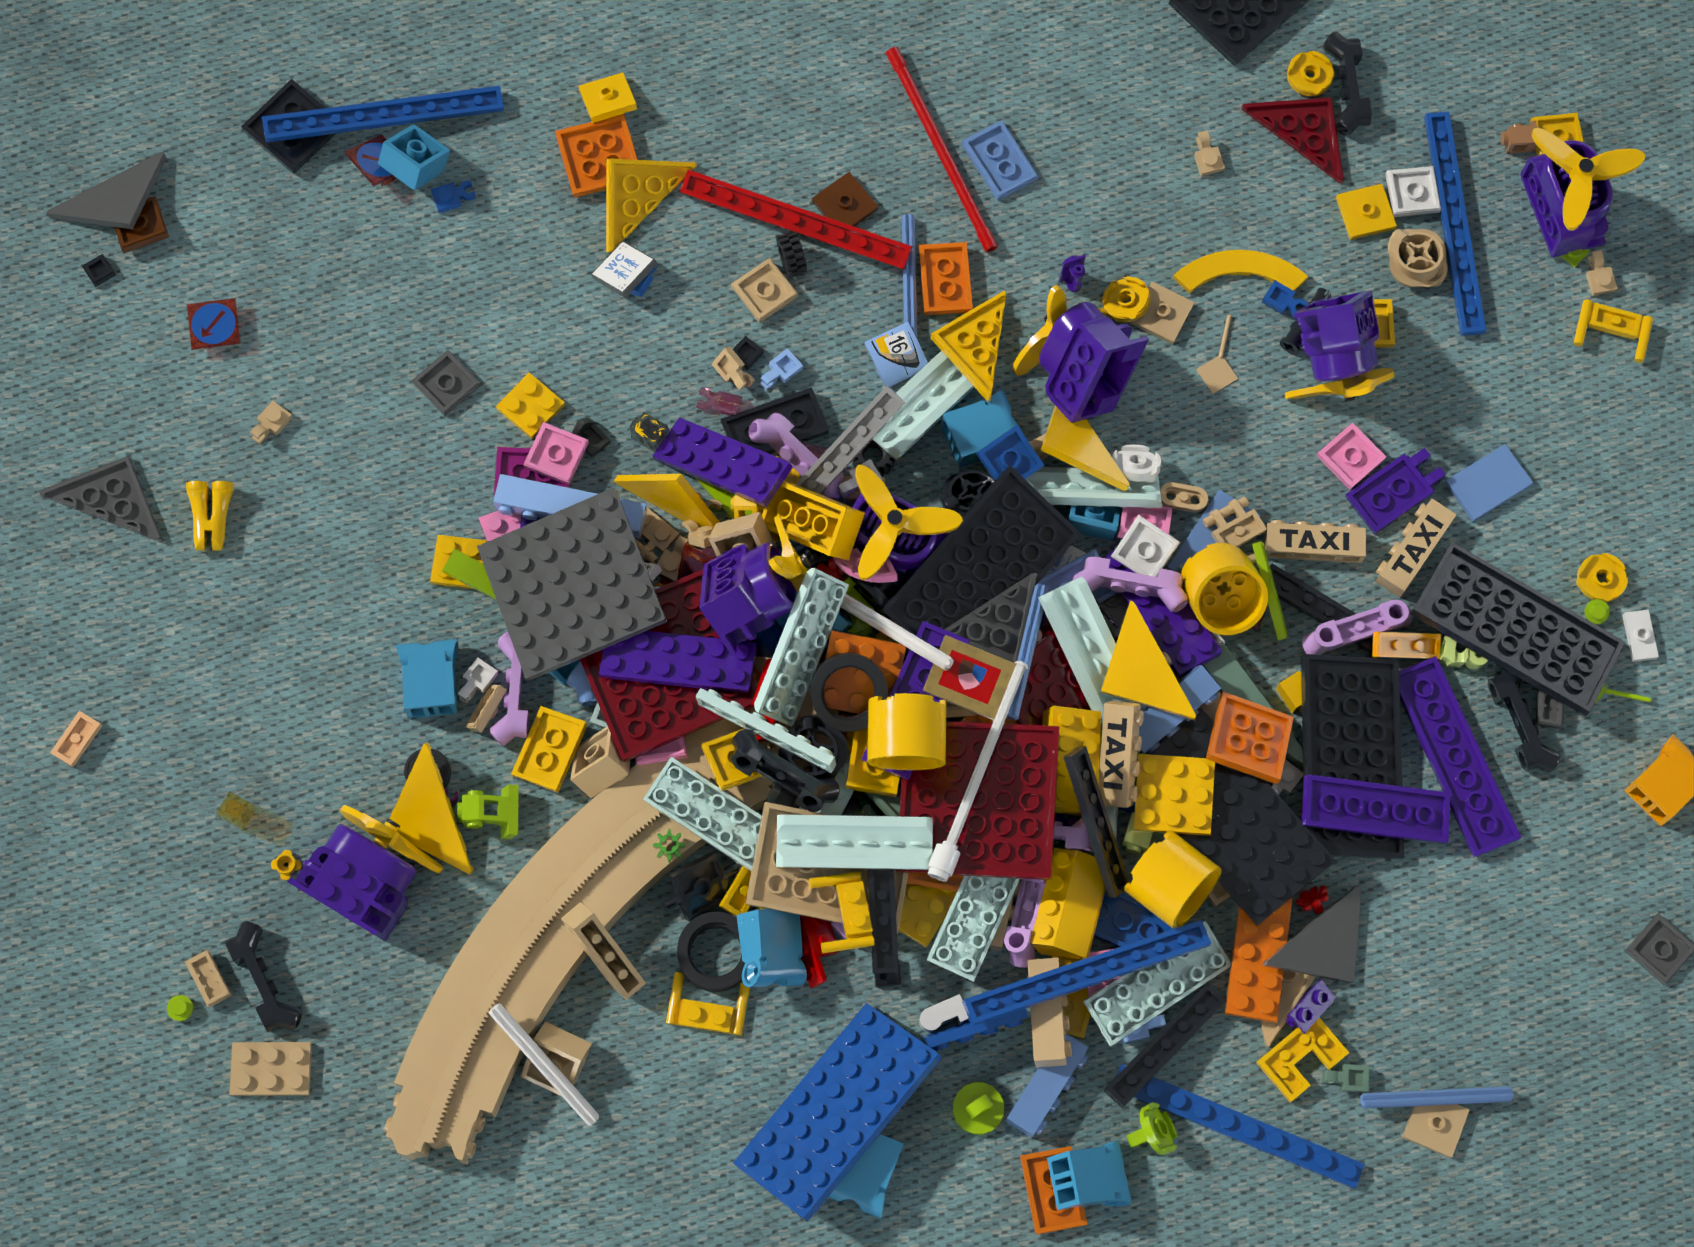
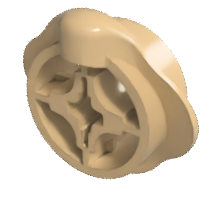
[1388,229,1448,287]

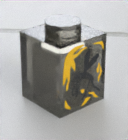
[629,412,669,453]

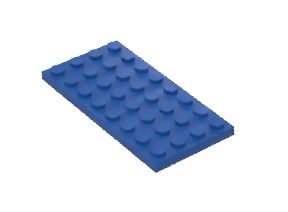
[733,1003,942,1222]

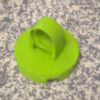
[953,1082,1004,1135]
[1126,1102,1177,1155]

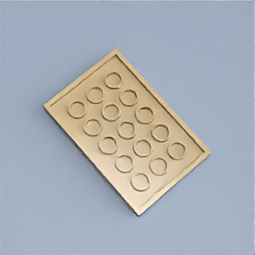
[745,802,908,934]

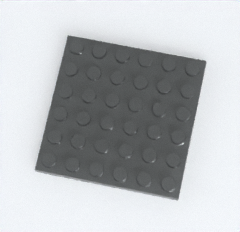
[477,487,667,681]

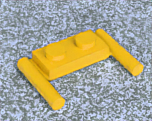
[1573,299,1653,363]
[809,871,874,953]
[666,972,750,1036]

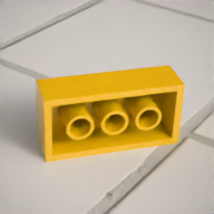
[762,481,865,560]
[1042,706,1101,816]

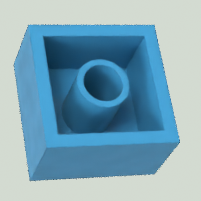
[378,124,450,190]

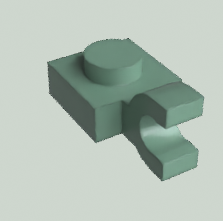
[1321,1064,1369,1093]

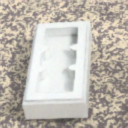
[1622,610,1659,662]

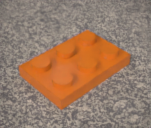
[918,242,973,315]
[1020,1146,1088,1235]

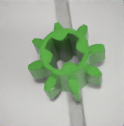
[653,829,685,862]

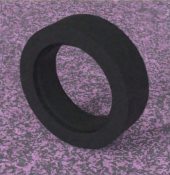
[810,653,888,732]
[677,912,745,992]

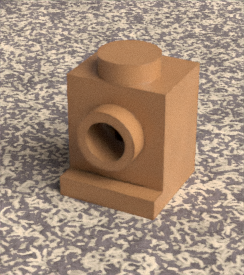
[1500,121,1537,154]

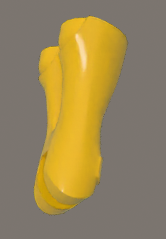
[186,481,234,551]

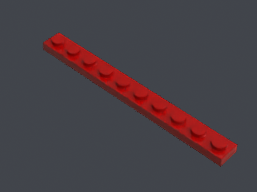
[680,170,912,270]

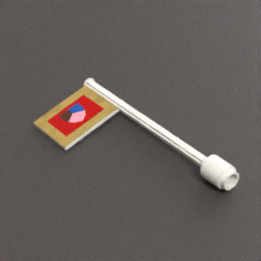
[923,635,1028,882]

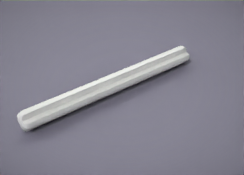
[840,594,954,671]
[489,1003,599,1126]

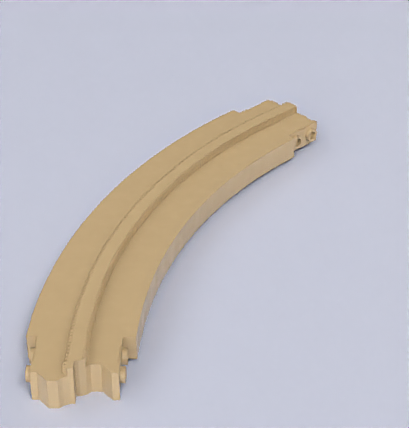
[384,707,813,1165]

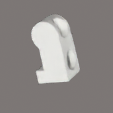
[919,994,969,1033]

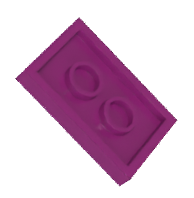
[494,447,569,496]

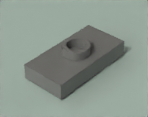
[1535,689,1564,729]

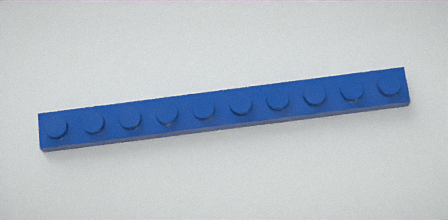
[262,86,504,142]
[1424,112,1486,336]
[962,920,1211,1026]
[1117,1064,1365,1189]

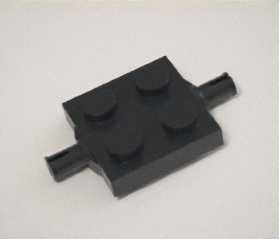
[661,852,740,922]

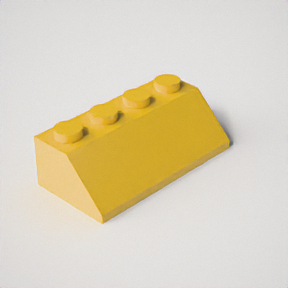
[1030,848,1106,960]

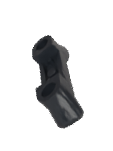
[1323,32,1372,135]
[1488,669,1561,773]
[731,729,840,812]
[225,921,302,1032]

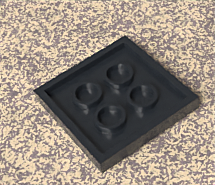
[241,78,337,175]

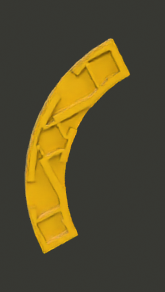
[1173,250,1308,294]

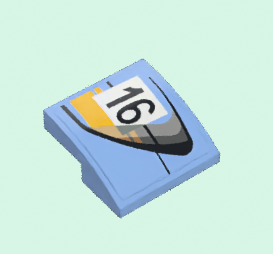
[864,322,928,387]

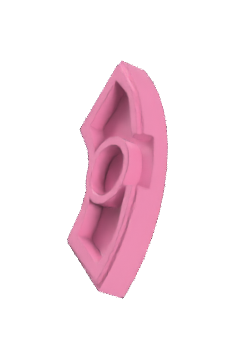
[833,548,897,583]

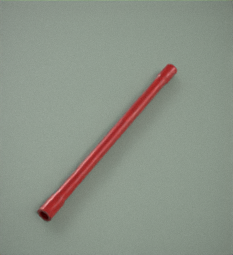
[886,47,998,253]

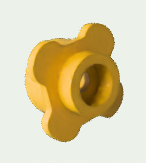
[271,850,302,880]

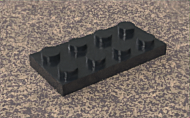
[720,387,829,454]

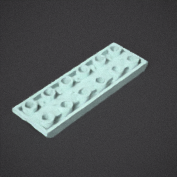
[873,351,975,460]
[1025,467,1162,508]
[754,568,849,727]
[1038,576,1146,732]
[643,757,762,871]
[776,815,933,870]
[927,876,1020,982]
[1083,921,1231,1046]

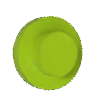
[1584,599,1610,624]
[167,995,193,1021]

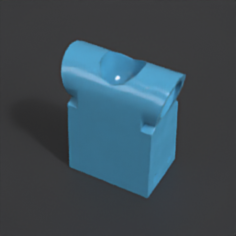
[940,390,1022,468]
[395,638,459,718]
[737,909,807,987]
[828,1134,904,1219]
[1047,1140,1132,1210]

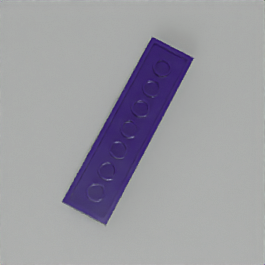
[1399,656,1521,858]

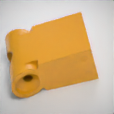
[1624,734,1694,826]

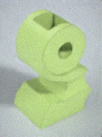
[1438,635,1488,670]

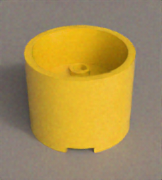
[1181,543,1268,635]
[867,693,946,770]
[1124,831,1222,929]

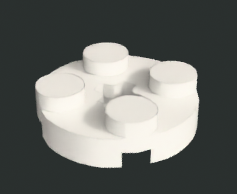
[1112,444,1161,483]

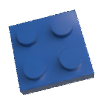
[976,425,1045,481]

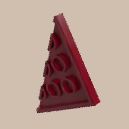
[1241,97,1344,183]

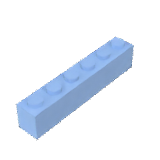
[493,474,647,539]

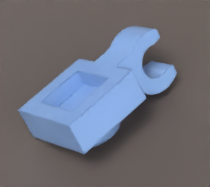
[760,348,803,390]
[1123,1015,1166,1043]

